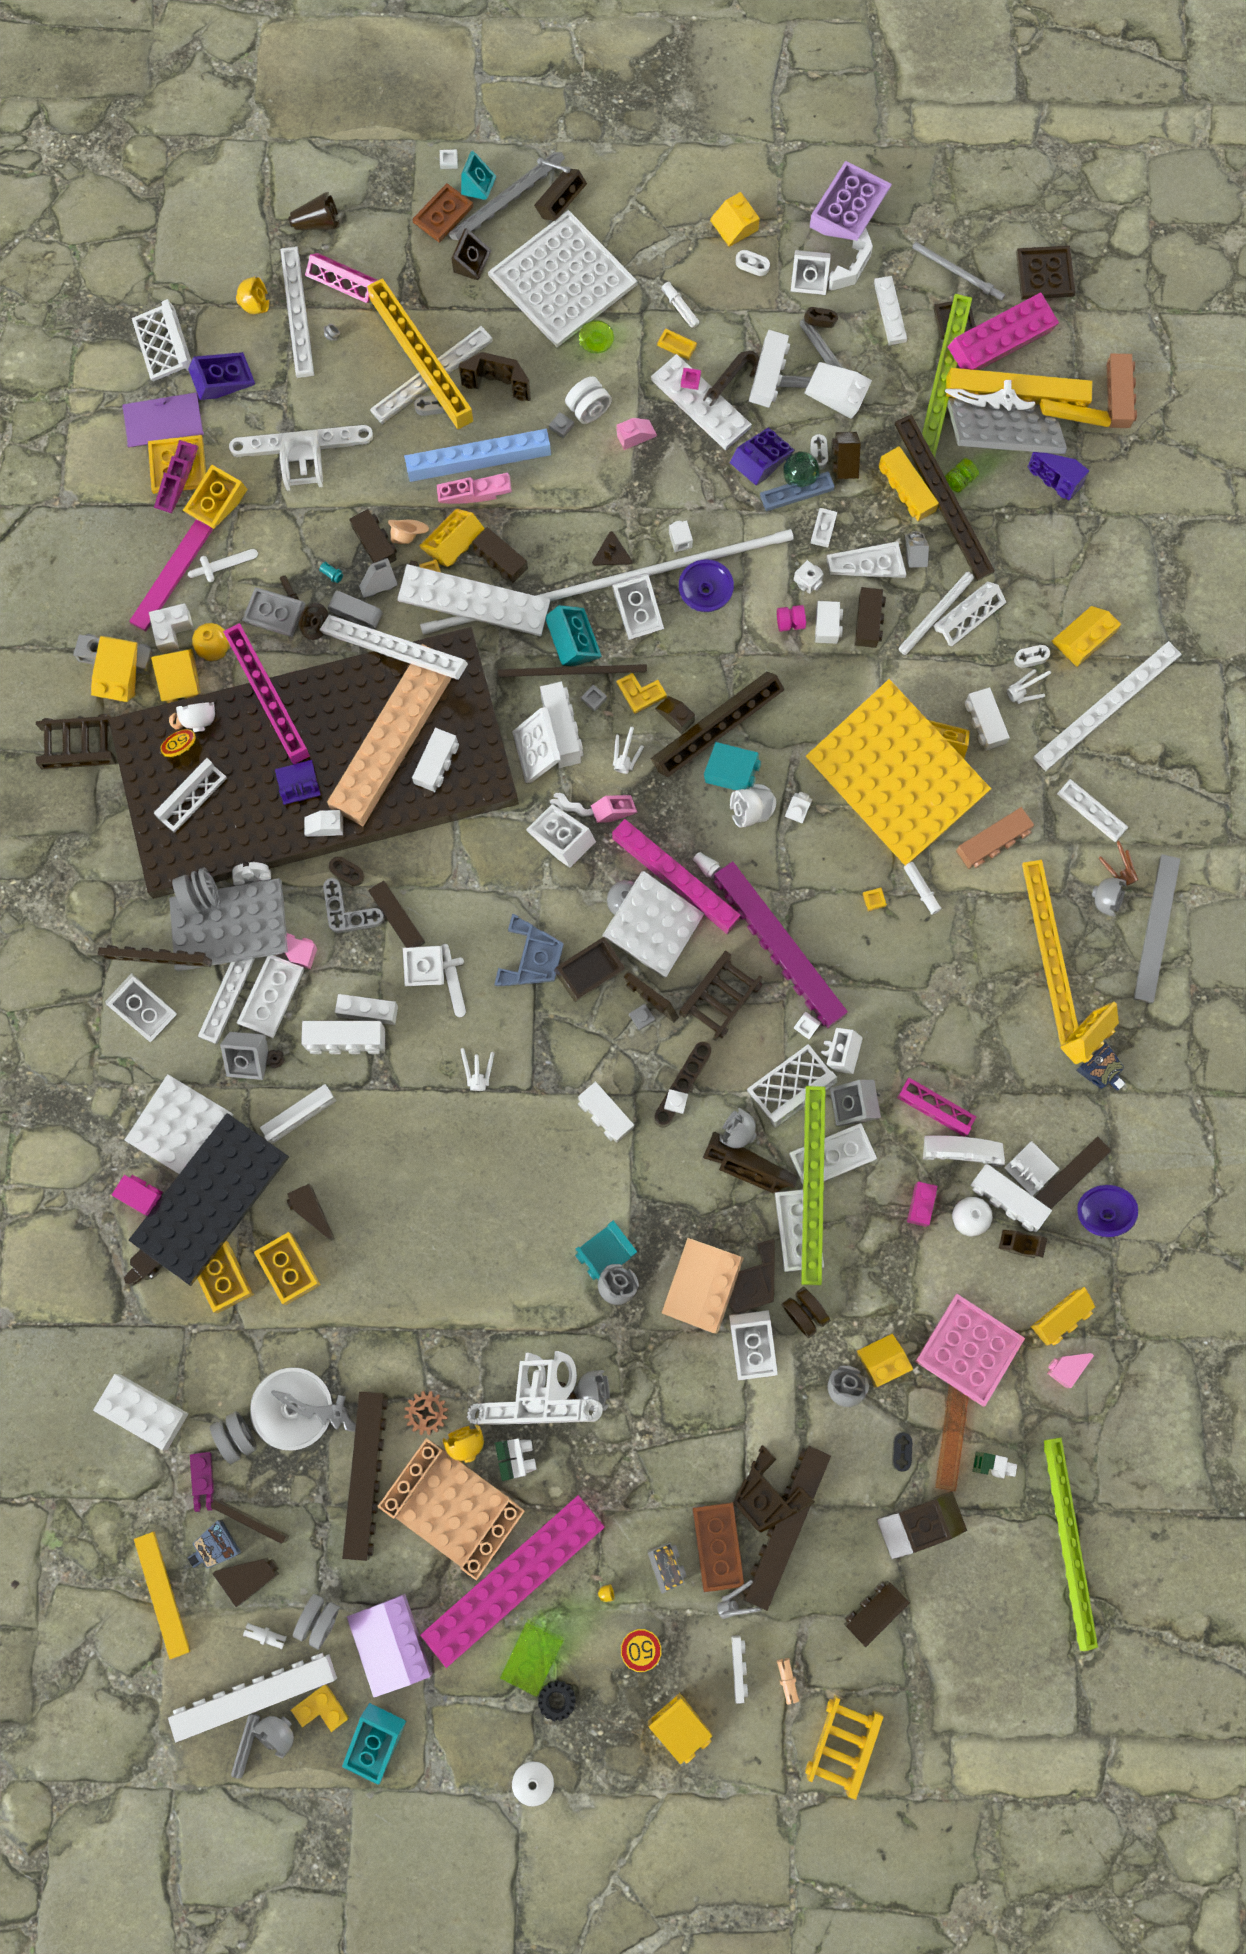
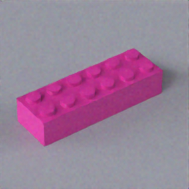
[948,293,1059,370]

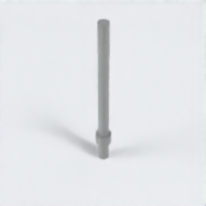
[912,242,1005,301]

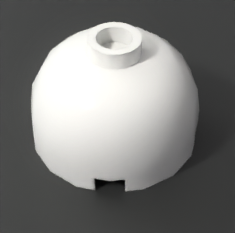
[176,702,215,732]
[730,789,765,828]
[952,1197,993,1237]

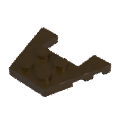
[729,1238,775,1314]
[733,1445,815,1533]

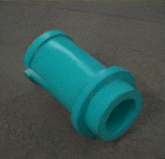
[319,561,343,583]

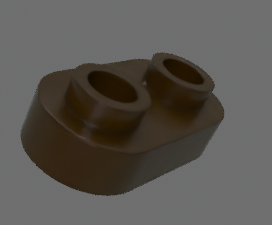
[329,857,364,886]

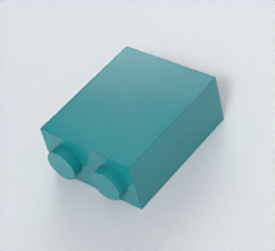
[704,742,761,790]

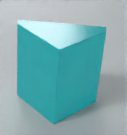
[461,150,496,200]

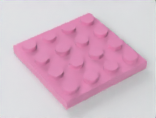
[915,1294,1025,1407]

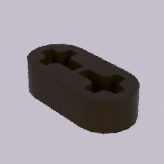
[804,307,838,328]

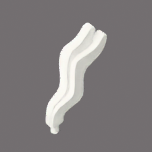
[550,793,594,817]

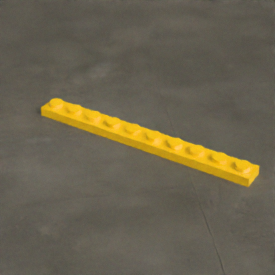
[1022,860,1078,1045]

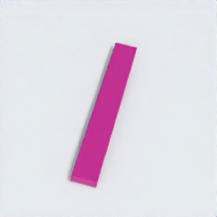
[129,519,213,632]

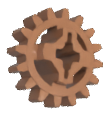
[404,1391,448,1435]

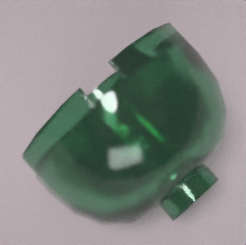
[783,451,820,487]

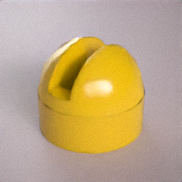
[598,1584,615,1602]

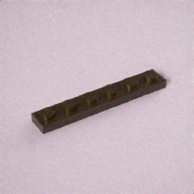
[97,945,212,967]

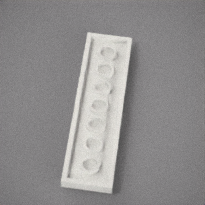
[398,564,550,636]

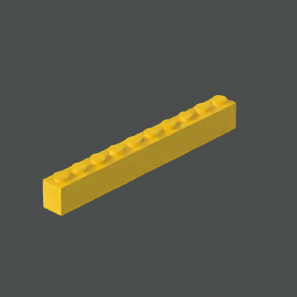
[367,278,473,430]

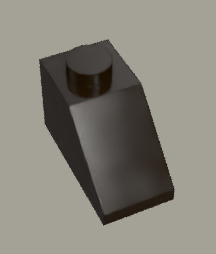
[655,696,695,734]

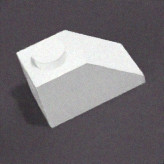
[304,810,343,836]

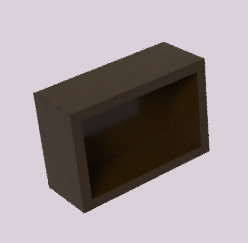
[554,937,625,1002]

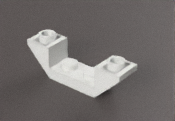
[828,228,873,291]

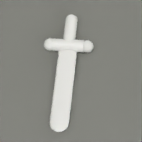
[188,549,258,582]
[442,944,466,1017]

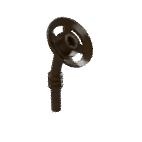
[280,575,329,640]

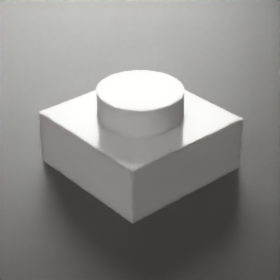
[549,412,574,438]
[581,684,607,712]
[629,1004,655,1031]

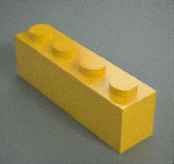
[879,446,939,522]

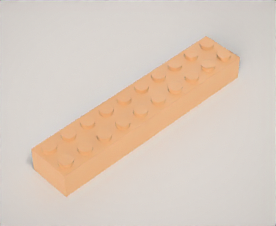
[327,644,452,826]

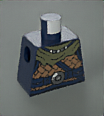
[1076,1042,1125,1091]

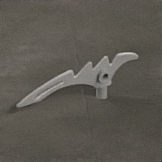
[271,1390,356,1432]

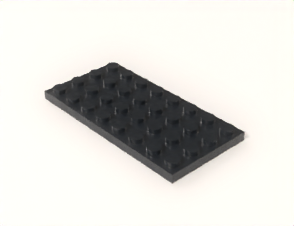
[128,1113,289,1286]

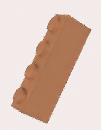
[1107,353,1137,428]
[956,807,1034,869]

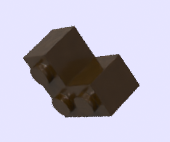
[831,432,861,479]

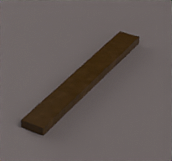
[498,664,647,677]

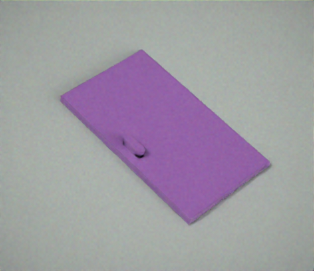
[123,392,204,448]

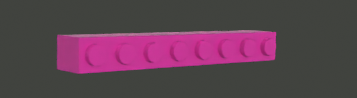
[223,623,310,765]
[612,819,741,934]

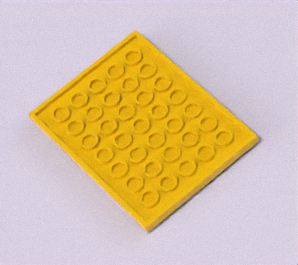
[806,679,992,866]

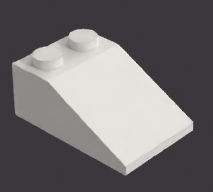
[805,362,872,419]
[612,574,664,639]
[526,804,596,867]
[105,973,177,1042]
[729,1310,778,1380]

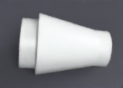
[693,852,721,879]

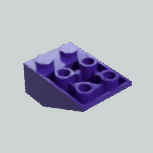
[730,427,795,486]
[1027,452,1089,501]

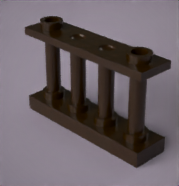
[36,714,116,770]
[679,950,763,1041]

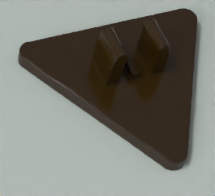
[592,531,632,566]

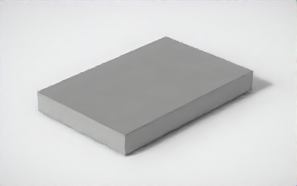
[242,587,305,637]

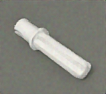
[661,282,699,328]
[904,862,942,915]

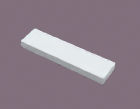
[1057,779,1128,842]

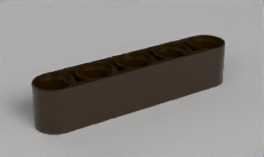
[654,1042,711,1128]

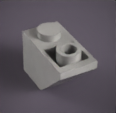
[905,531,929,567]
[359,558,398,598]

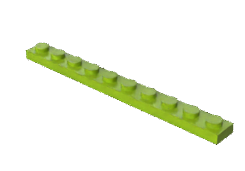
[922,294,972,457]
[801,1086,826,1286]
[1044,1437,1098,1651]

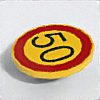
[160,729,196,757]
[621,1629,661,1672]

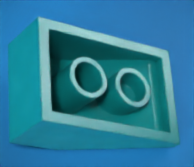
[342,1703,406,1785]

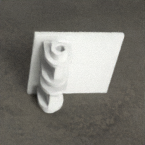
[1004,1141,1059,1196]

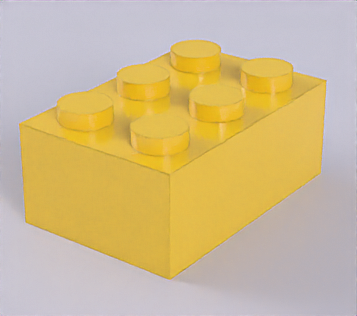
[254,1232,321,1305]
[197,1241,254,1313]

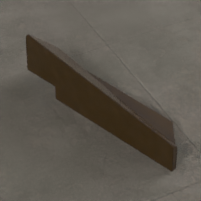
[703,1132,798,1193]

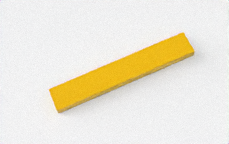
[134,1531,191,1660]

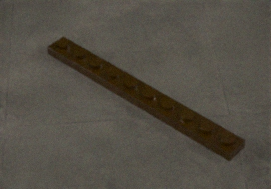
[894,414,995,581]

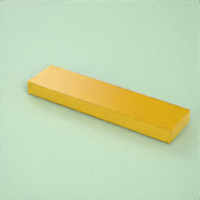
[1039,399,1111,427]

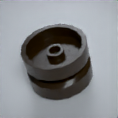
[781,1286,831,1339]

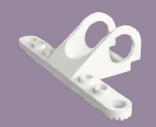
[229,425,373,491]
[467,1351,603,1425]

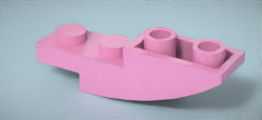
[437,473,512,504]

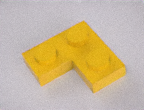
[616,673,667,714]
[291,1684,349,1732]

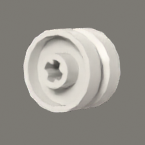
[565,377,612,424]

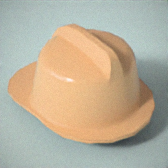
[388,520,429,544]

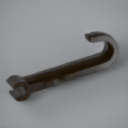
[703,350,759,406]

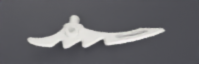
[945,380,1035,411]

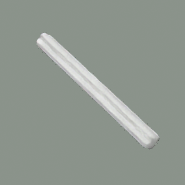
[899,572,974,655]

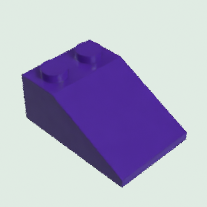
[188,352,255,400]

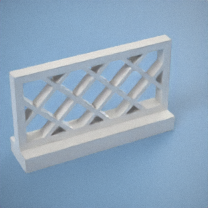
[132,299,191,381]
[747,1044,837,1128]

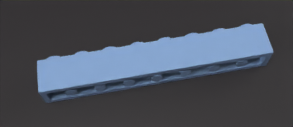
[404,429,551,482]

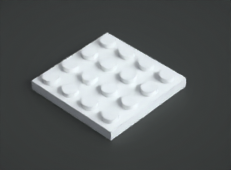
[602,871,704,978]
[125,1074,234,1174]

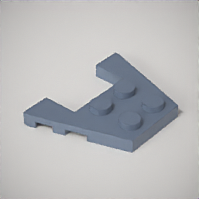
[494,914,564,987]

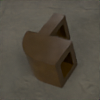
[998,1230,1048,1258]

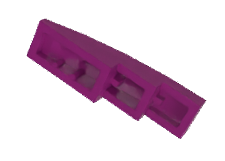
[154,440,198,514]

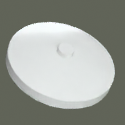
[250,1368,332,1450]

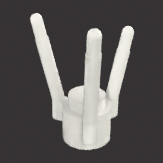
[1007,669,1051,704]
[613,727,644,774]
[461,1048,494,1091]

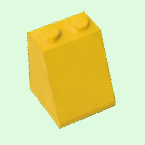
[151,649,201,703]
[648,1693,712,1765]

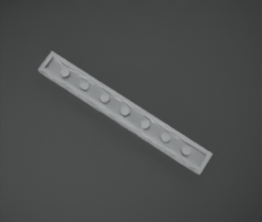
[1133,854,1180,1004]

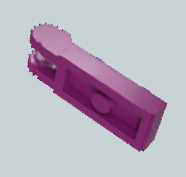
[190,1452,214,1512]

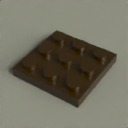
[1016,245,1076,300]

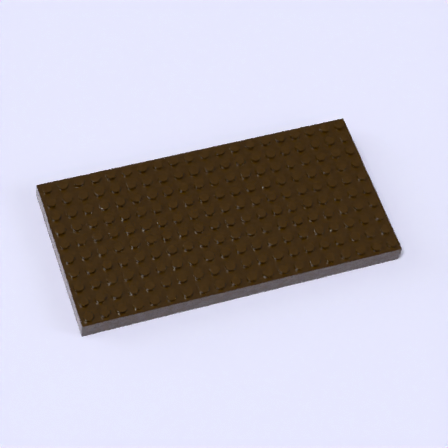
[109,627,519,899]

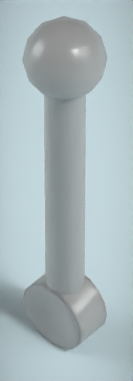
[537,158,570,173]

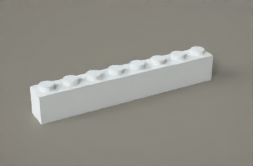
[168,1652,337,1743]

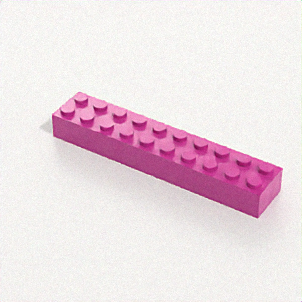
[420,1495,605,1668]

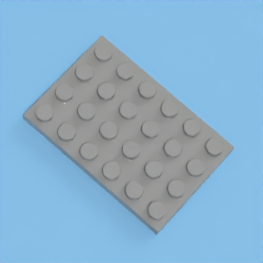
[947,398,1067,454]
[169,878,288,971]

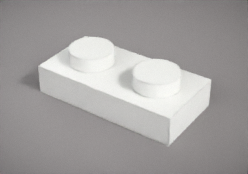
[811,508,837,548]

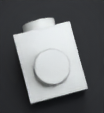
[785,792,812,823]

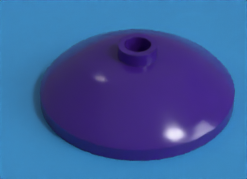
[679,559,734,612]
[1077,1185,1138,1237]

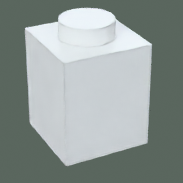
[669,521,693,552]

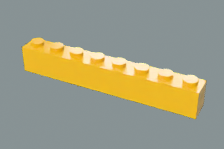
[946,368,1092,407]

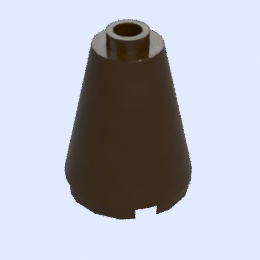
[288,192,340,230]

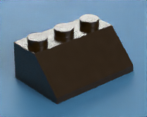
[844,1581,910,1648]

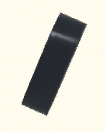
[892,1432,913,1472]

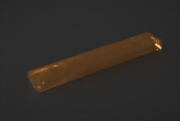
[935,1384,969,1491]

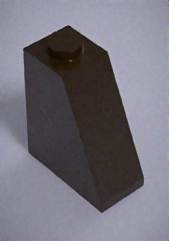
[212,1557,279,1607]

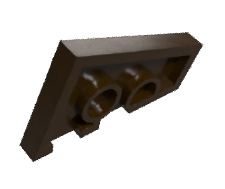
[624,971,679,1023]

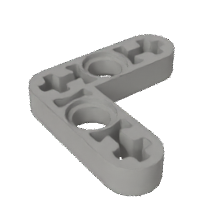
[323,878,384,933]

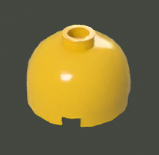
[236,276,269,314]
[192,623,230,661]
[442,1425,484,1463]

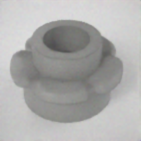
[324,324,340,341]

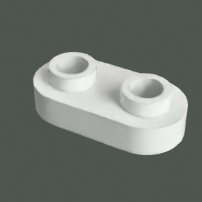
[736,250,770,276]

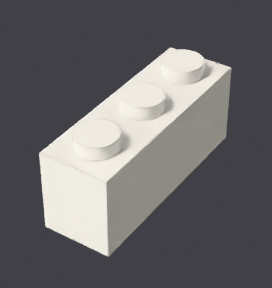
[965,687,1010,751]
[412,728,459,792]
[335,994,398,1025]
[578,1081,634,1143]

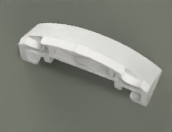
[923,1136,1005,1167]

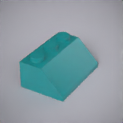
[545,605,602,666]

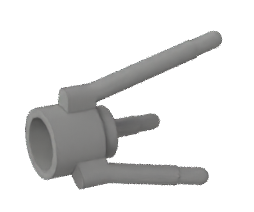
[717,1580,762,1619]

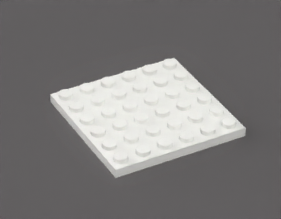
[488,210,637,348]

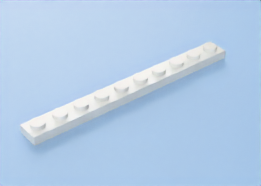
[320,615,468,680]
[1033,641,1181,771]

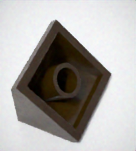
[451,228,492,280]

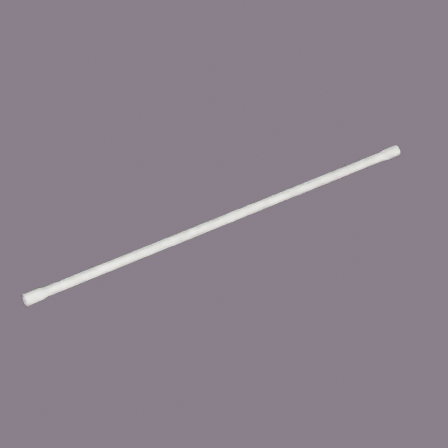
[420,529,793,635]

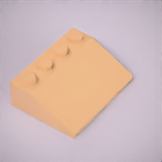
[662,1238,744,1334]

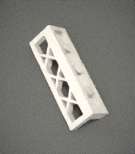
[933,582,1006,646]
[154,758,227,833]
[260,1084,337,1144]

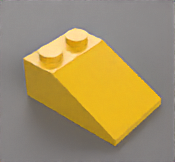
[183,465,248,529]
[91,636,137,702]

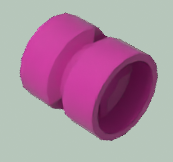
[777,605,806,632]

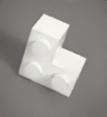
[149,603,193,654]

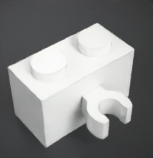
[821,1028,863,1074]

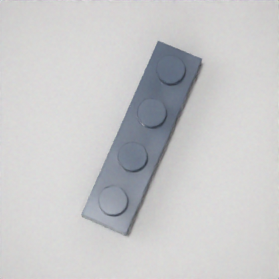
[760,471,835,511]

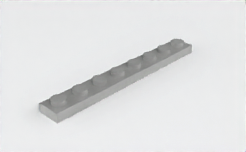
[448,152,565,241]

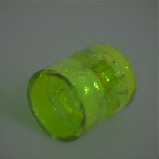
[945,458,979,493]

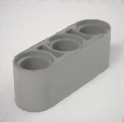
[327,591,383,630]

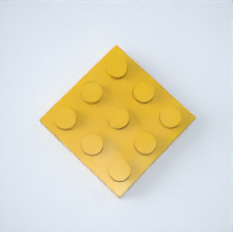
[148,435,206,494]

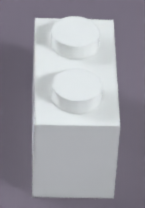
[815,601,843,644]

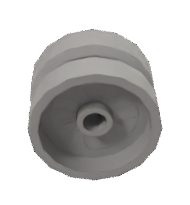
[210,1411,257,1465]
[293,1594,340,1650]

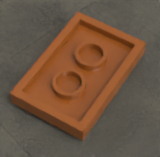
[412,183,474,243]

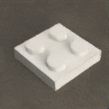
[403,946,444,986]

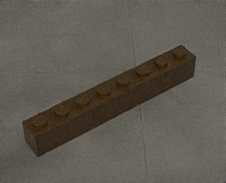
[650,671,785,777]
[342,1391,388,1561]
[742,1445,831,1611]

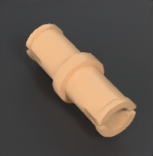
[777,1658,799,1704]

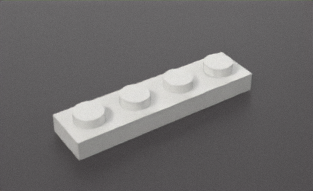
[874,276,907,345]

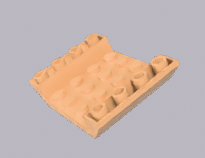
[378,1438,525,1581]

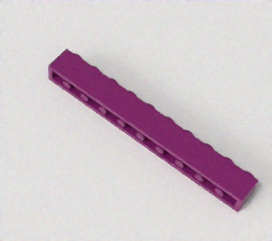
[713,861,848,1029]

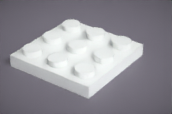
[512,708,561,783]

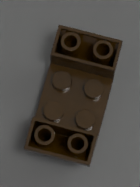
[459,352,531,401]
[876,1491,968,1559]

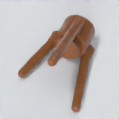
[1099,841,1138,887]

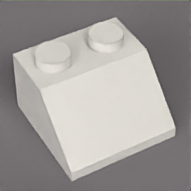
[791,250,830,295]

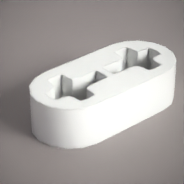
[810,434,828,470]
[1014,645,1050,668]

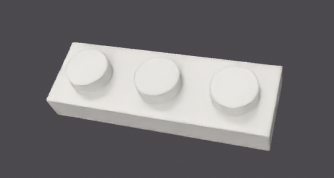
[731,1635,748,1703]

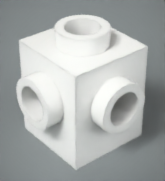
[794,560,824,594]

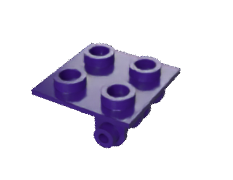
[275,760,320,805]

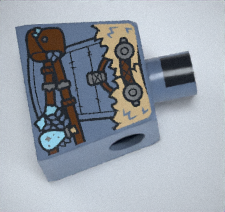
[188,1520,241,1568]

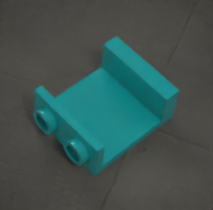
[575,1220,637,1281]

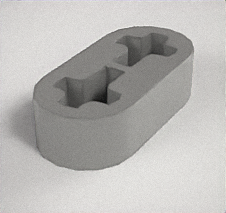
[414,395,445,416]

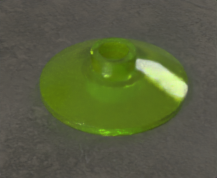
[578,320,614,354]

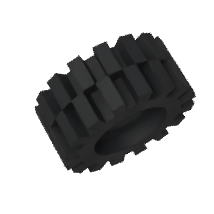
[538,1680,576,1722]

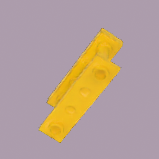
[805,1695,884,1800]

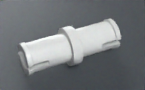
[243,1623,287,1649]

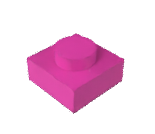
[681,368,701,390]

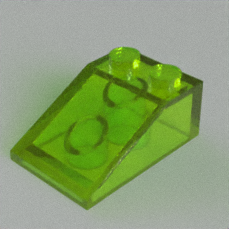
[500,1619,564,1697]

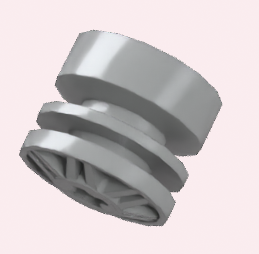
[172,867,220,916]

